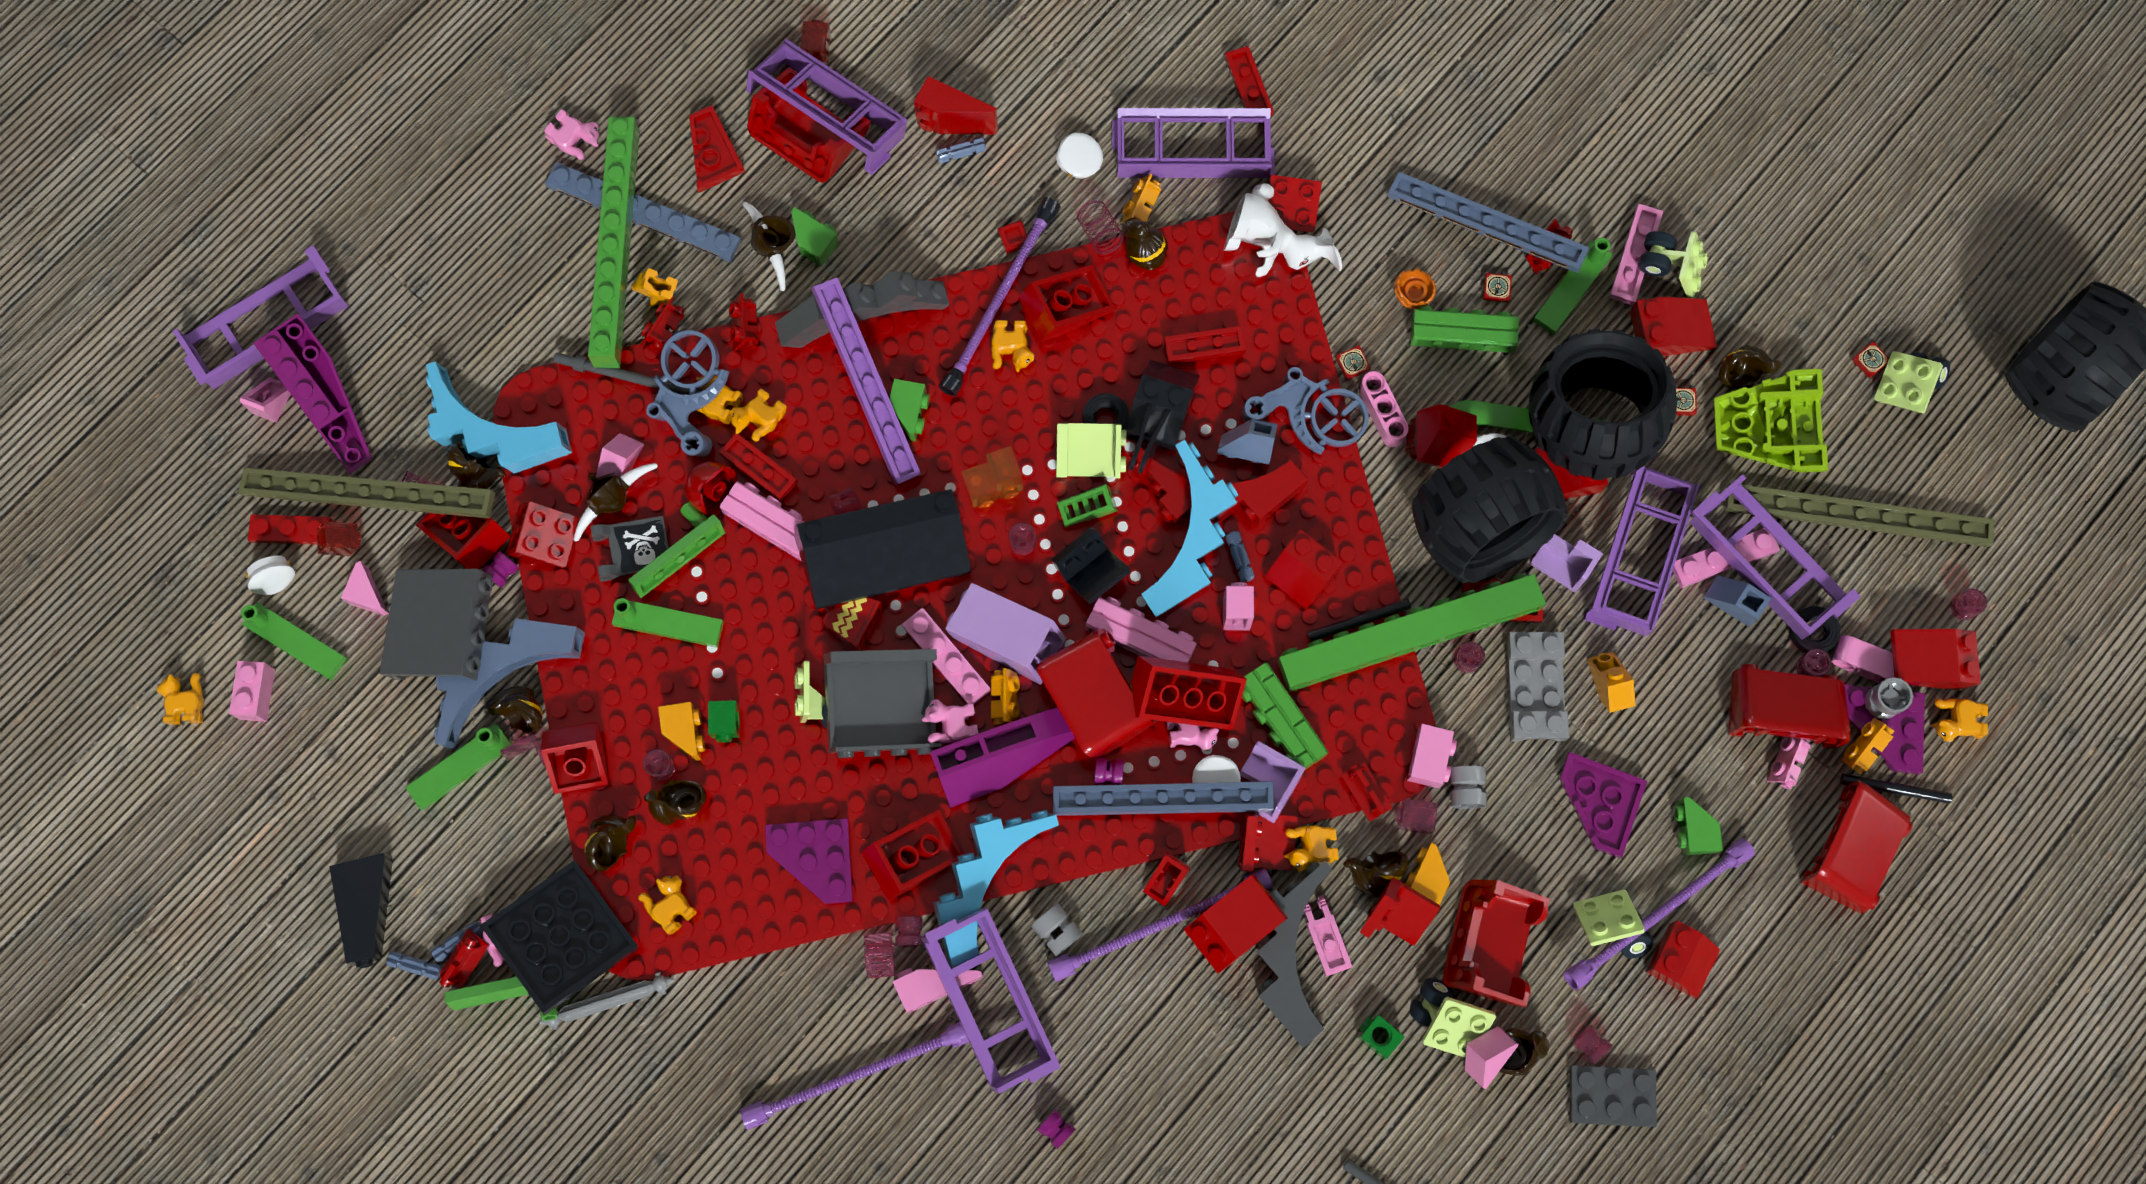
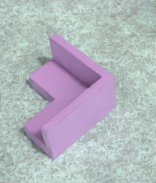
[1530,534,1603,592]
[1240,741,1305,823]

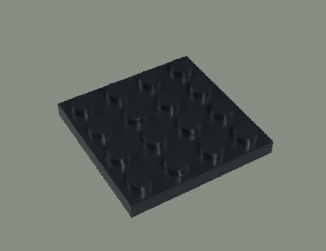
[480,860,639,1015]

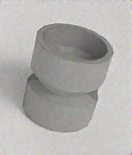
[1864,677,1913,720]
[1450,766,1487,809]
[1031,903,1083,957]

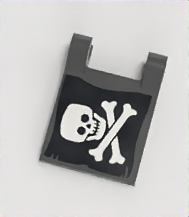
[590,516,669,582]

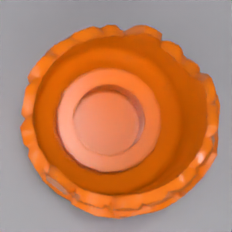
[1394,268,1436,309]

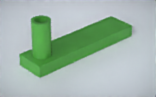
[1533,238,1613,335]
[628,502,725,598]
[612,598,724,648]
[241,602,347,681]
[405,723,513,810]
[444,977,558,1021]

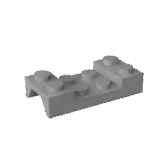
[1506,632,1569,742]

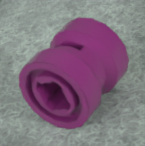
[482,551,519,588]
[1094,757,1124,785]
[1037,1110,1076,1150]

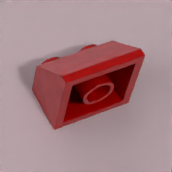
[1417,404,1477,469]
[1265,530,1343,610]
[540,722,608,794]
[1646,920,1720,999]

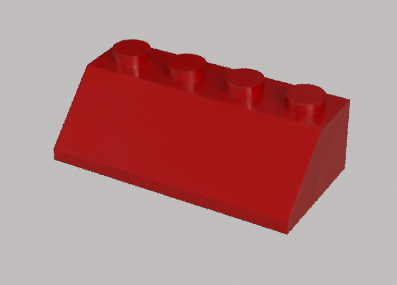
[1131,656,1247,730]

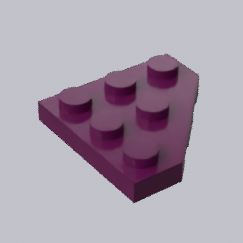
[1845,685,1925,775]
[1559,752,1647,858]
[765,818,853,904]

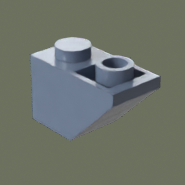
[1217,419,1278,464]
[1703,575,1772,627]

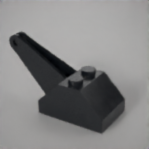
[1126,360,1200,474]

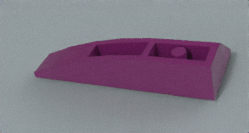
[253,313,372,474]
[930,707,1075,808]

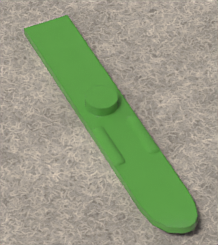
[1450,400,1605,433]

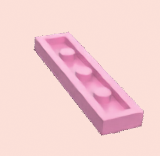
[1609,204,1663,306]
[1673,528,1780,589]
[902,608,991,705]

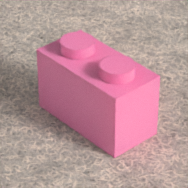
[1223,582,1254,631]
[229,661,275,722]
[1407,724,1457,788]

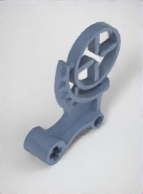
[646,330,729,458]
[1241,367,1369,455]

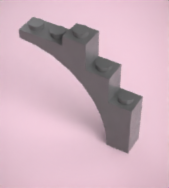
[775,271,950,348]
[1257,861,1333,1048]

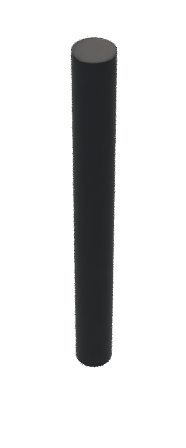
[1307,599,1411,642]
[1840,773,1952,804]

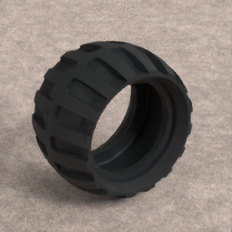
[2004,281,2146,432]
[1529,329,1677,480]
[1412,436,1568,584]

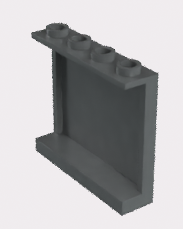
[379,569,493,681]
[824,649,942,758]

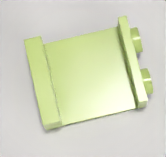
[1056,423,1127,478]

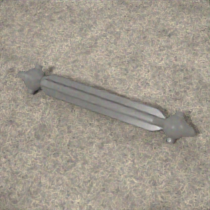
[539,972,675,1030]

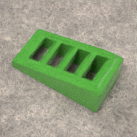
[1057,484,1118,527]

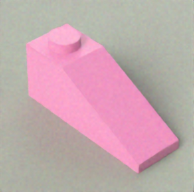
[892,968,984,1014]

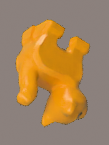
[631,268,678,306]
[991,320,1034,372]
[696,375,743,424]
[730,389,787,442]
[156,673,204,725]
[1931,699,1988,742]
[1284,825,1339,872]
[638,876,697,935]

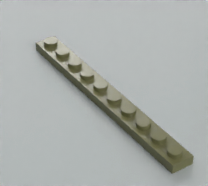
[238,468,495,518]
[1725,483,1995,547]

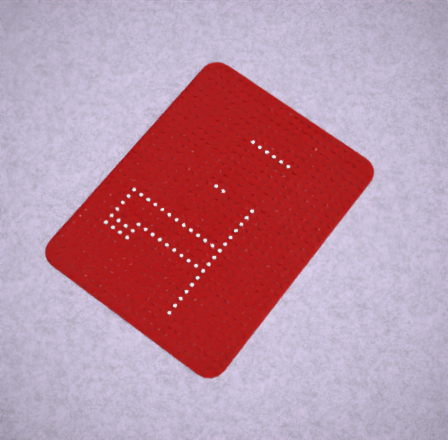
[493,211,1436,981]

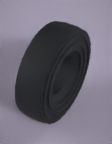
[1082,393,1129,430]
[1789,606,1840,655]

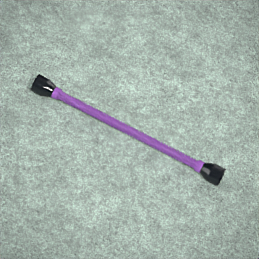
[938,197,1061,397]

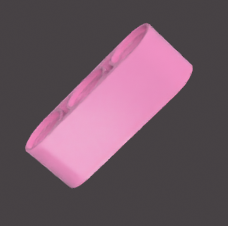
[1359,371,1408,447]
[1831,635,1894,683]

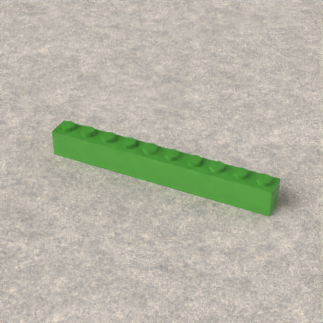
[588,117,639,368]
[1278,573,1546,692]

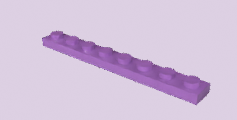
[811,277,921,485]

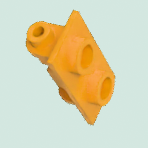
[1121,173,1161,224]
[991,668,1020,726]
[1841,717,1894,774]

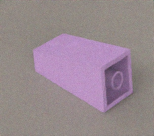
[945,583,1066,685]

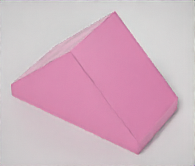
[240,377,291,423]
[596,433,644,478]
[341,561,389,616]
[1465,1026,1519,1089]

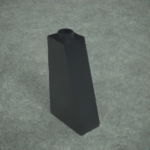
[329,853,393,969]

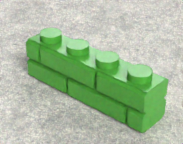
[1410,306,1519,353]
[1242,663,1328,770]

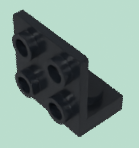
[1050,527,1131,604]

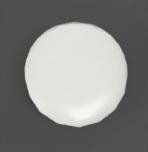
[1056,133,1103,179]
[245,556,295,595]
[1192,755,1241,783]

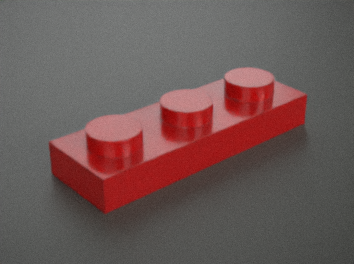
[1224,46,1274,123]
[1164,326,1246,364]
[719,433,798,502]
[247,514,333,545]

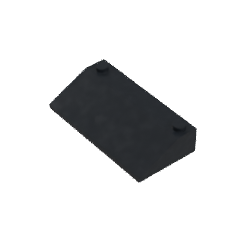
[794,489,971,610]

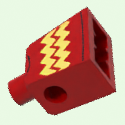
[814,597,883,651]

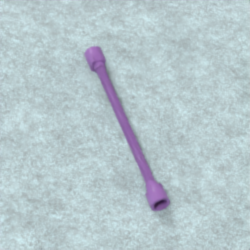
[1563,838,1755,991]
[1047,868,1273,982]
[740,1022,969,1130]

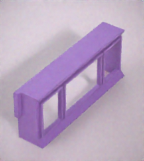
[746,39,908,175]
[1112,108,1275,178]
[172,245,349,389]
[1584,466,1700,637]
[1690,474,1861,640]
[921,908,1061,1094]

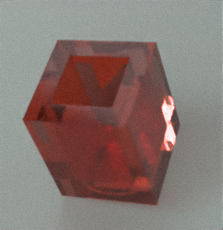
[800,20,831,62]
[317,521,361,556]

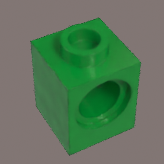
[708,700,740,742]
[1358,1015,1405,1060]

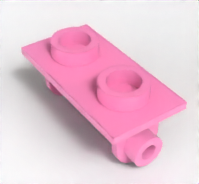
[1767,737,1811,790]

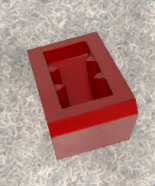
[1142,852,1190,907]

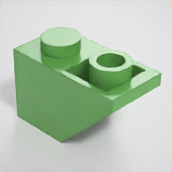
[791,207,839,267]
[889,379,930,442]
[1674,797,1723,855]

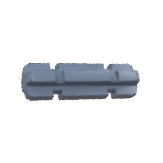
[936,137,986,163]
[1226,531,1254,583]
[431,921,483,962]
[386,951,442,980]

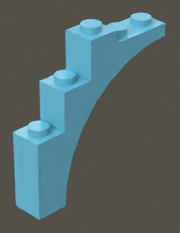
[426,361,572,473]
[1141,440,1239,617]
[933,810,1059,968]

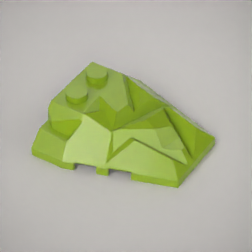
[1714,369,1828,472]

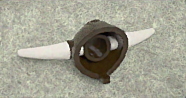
[743,202,796,291]
[574,463,658,542]

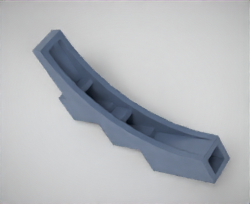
[434,618,585,749]

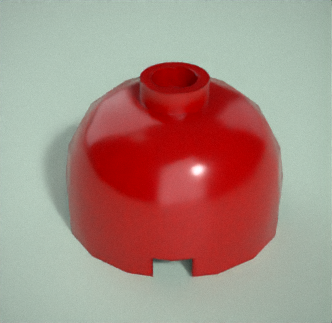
[685,461,738,515]

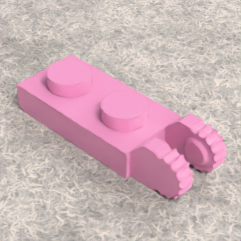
[1304,895,1352,977]

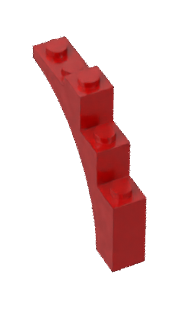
[1132,448,1308,526]

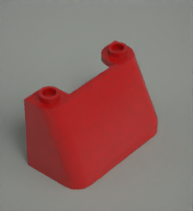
[747,67,871,182]
[1036,628,1159,757]
[1728,664,1850,749]
[1800,780,1913,914]
[1443,879,1550,1007]

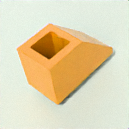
[1587,652,1635,713]
[658,702,705,760]
[1405,843,1450,905]

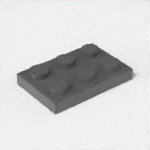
[1570,1065,1657,1127]

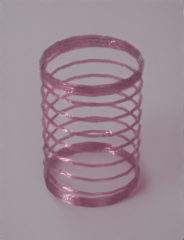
[1077,200,1124,254]

